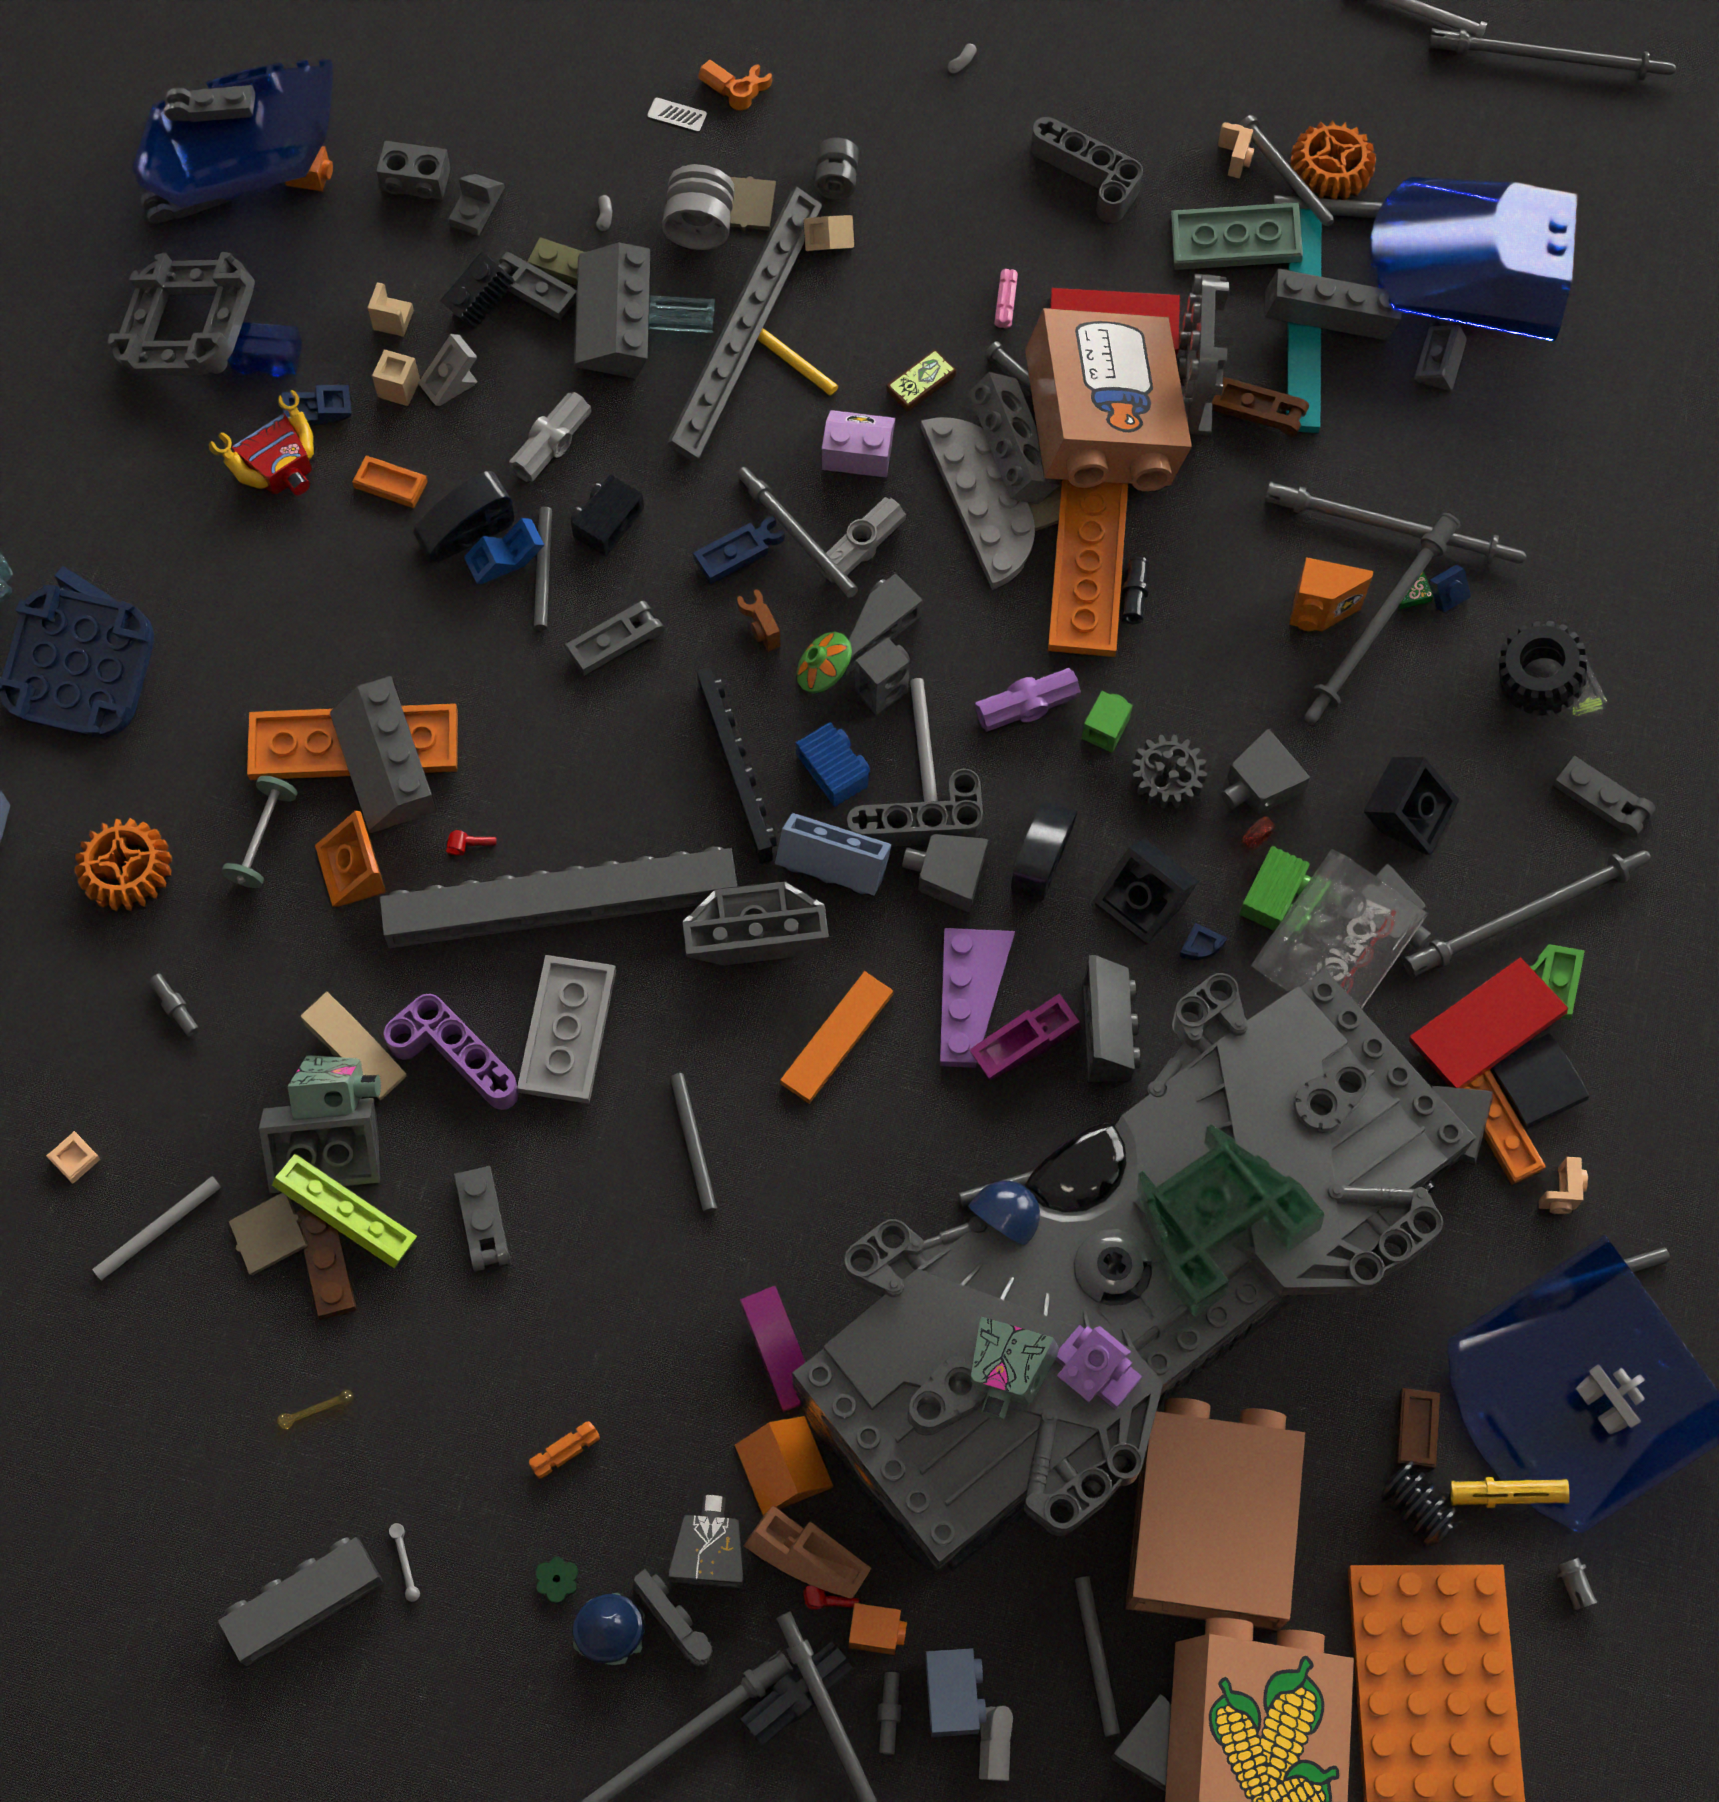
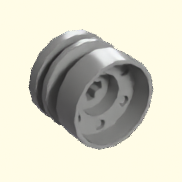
[662,164,735,250]

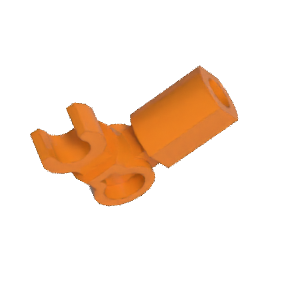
[698,60,772,110]

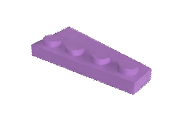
[940,928,1015,1068]

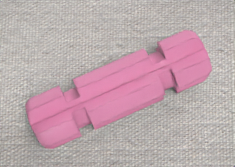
[994,269,1018,329]

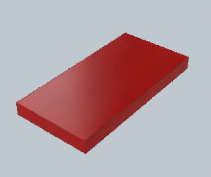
[1050,288,1180,356]
[1409,957,1568,1088]

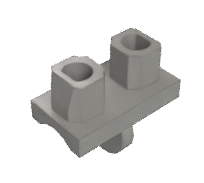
[1576,1365,1645,1434]

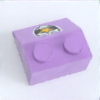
[822,410,895,477]

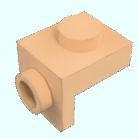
[1218,122,1254,179]
[1539,1157,1588,1214]

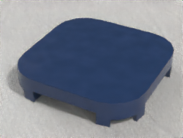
[0,585,154,737]

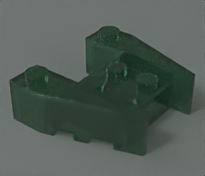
[1137,1124,1325,1317]

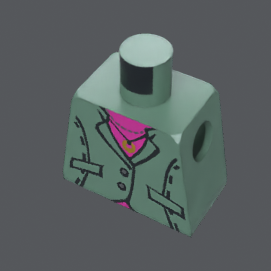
[288,1056,381,1119]
[971,1317,1060,1421]

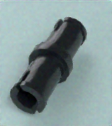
[1121,556,1149,625]

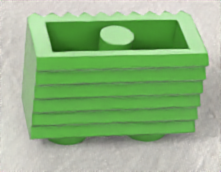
[1239,846,1312,933]

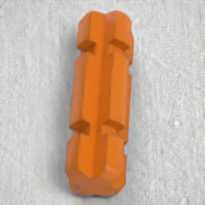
[529,1421,600,1478]

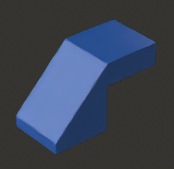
[464,518,545,584]

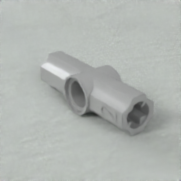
[509,392,591,482]
[817,497,906,583]

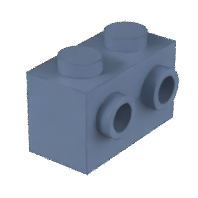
[925,1648,986,1737]

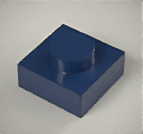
[1429,565,1471,612]

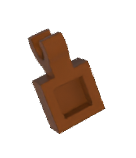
[737,589,781,652]

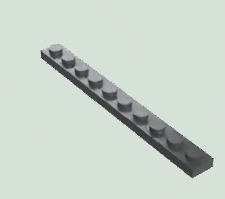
[666,187,822,462]

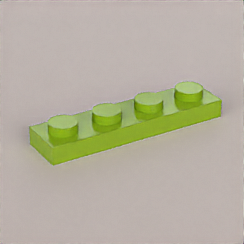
[272,1154,417,1268]

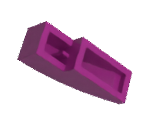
[969,993,1081,1080]
[740,1286,805,1412]

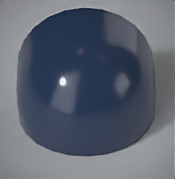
[968,1181,1040,1245]

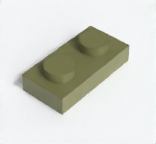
[527,237,584,286]

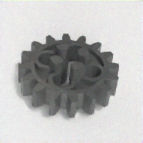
[1131,735,1207,808]

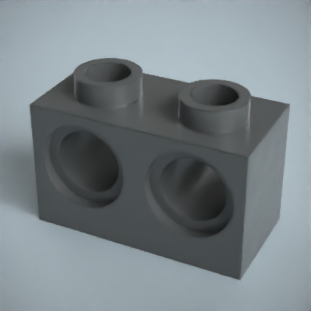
[376,141,451,200]
[855,638,910,715]

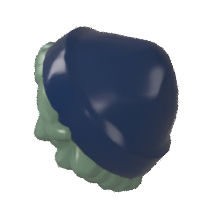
[573,1593,646,1665]

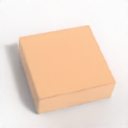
[46,1131,101,1184]

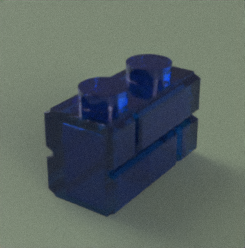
[228,322,302,377]

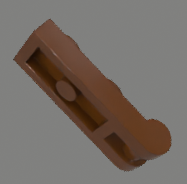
[1211,377,1309,436]

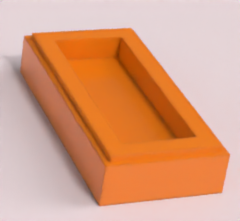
[352,455,428,508]

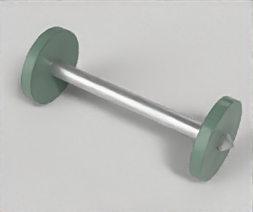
[221,776,298,888]

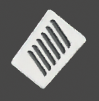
[647,98,707,131]

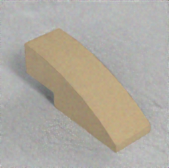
[301,992,407,1101]

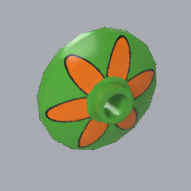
[796,631,852,694]

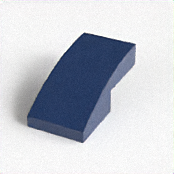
[281,385,351,426]

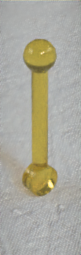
[277,1390,354,1429]

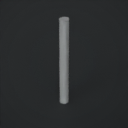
[910,678,938,802]
[92,1176,221,1281]

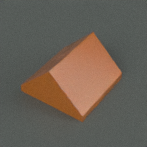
[315,811,386,907]
[735,1416,833,1516]

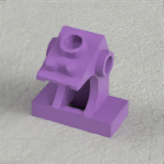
[1055,1325,1142,1410]

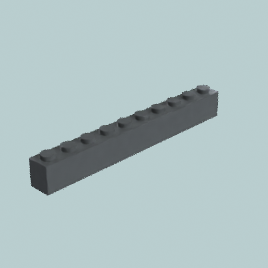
[380,847,737,948]

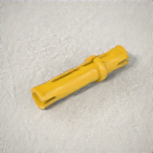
[1450,1477,1569,1508]

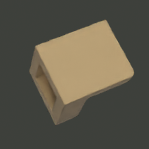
[804,215,854,251]
[368,282,414,337]
[372,349,420,406]

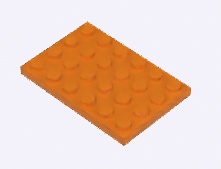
[1348,1565,1525,1802]

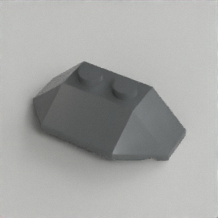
[683,882,829,966]

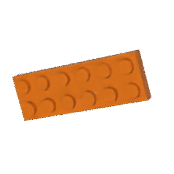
[1048,479,1128,657]
[247,704,458,780]

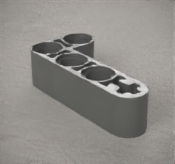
[1031,117,1143,223]
[847,768,983,847]

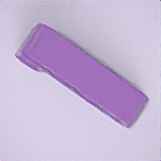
[384,994,519,1110]

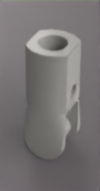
[979,1706,1013,1781]

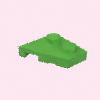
[1530,944,1585,1020]

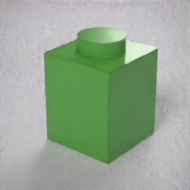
[1081,691,1133,753]

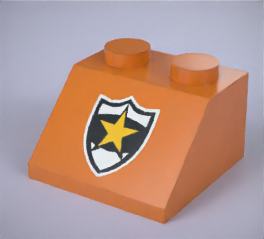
[1289,557,1373,631]

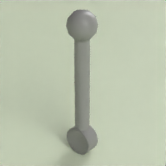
[389,1523,420,1602]

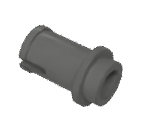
[1556,1558,1597,1611]

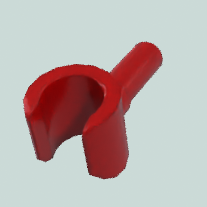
[446,830,496,856]
[803,1585,859,1610]

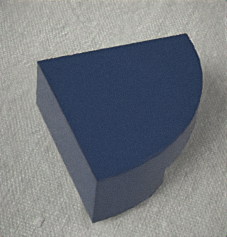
[1179,923,1227,960]

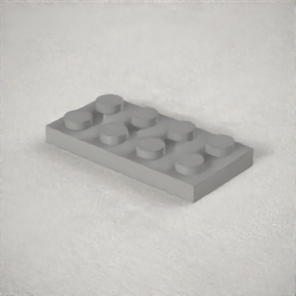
[517,955,616,1104]

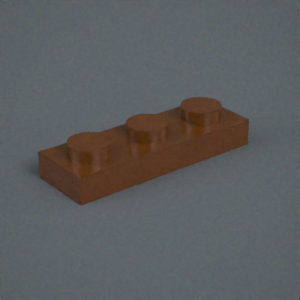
[296,1209,357,1320]

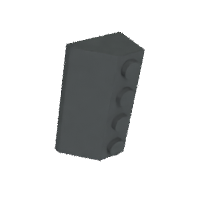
[574,242,650,379]
[330,676,437,833]

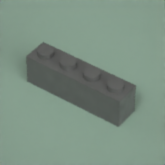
[1264,269,1402,340]
[218,1537,384,1667]

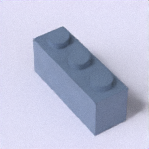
[775,813,892,895]

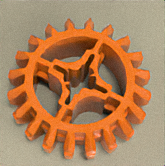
[1290,120,1376,200]
[74,818,172,912]

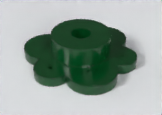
[536,1557,578,1603]

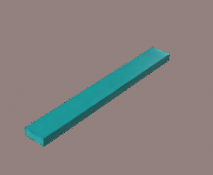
[1286,209,1322,433]

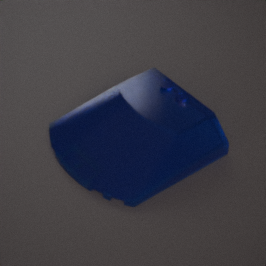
[132,59,333,208]
[1370,177,1577,341]
[1448,1235,1719,1533]

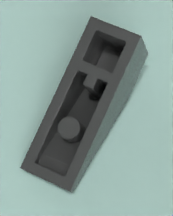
[844,573,923,676]

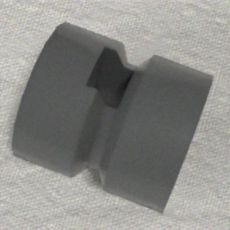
[814,138,859,199]

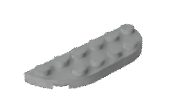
[921,417,1035,590]

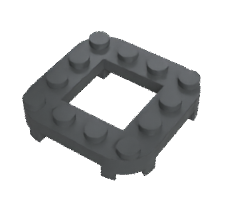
[108,252,255,376]
[1178,274,1229,436]

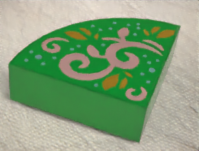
[1399,571,1433,609]

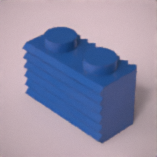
[796,722,870,807]

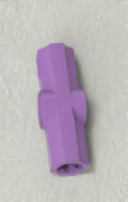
[975,668,1081,732]

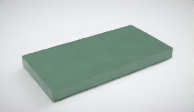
[1171,202,1303,270]

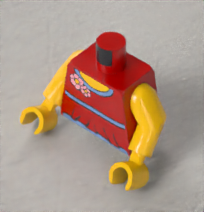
[209,390,314,496]

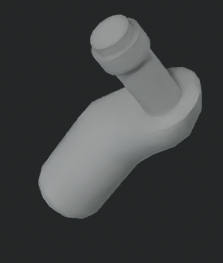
[948,43,977,73]
[596,195,612,231]

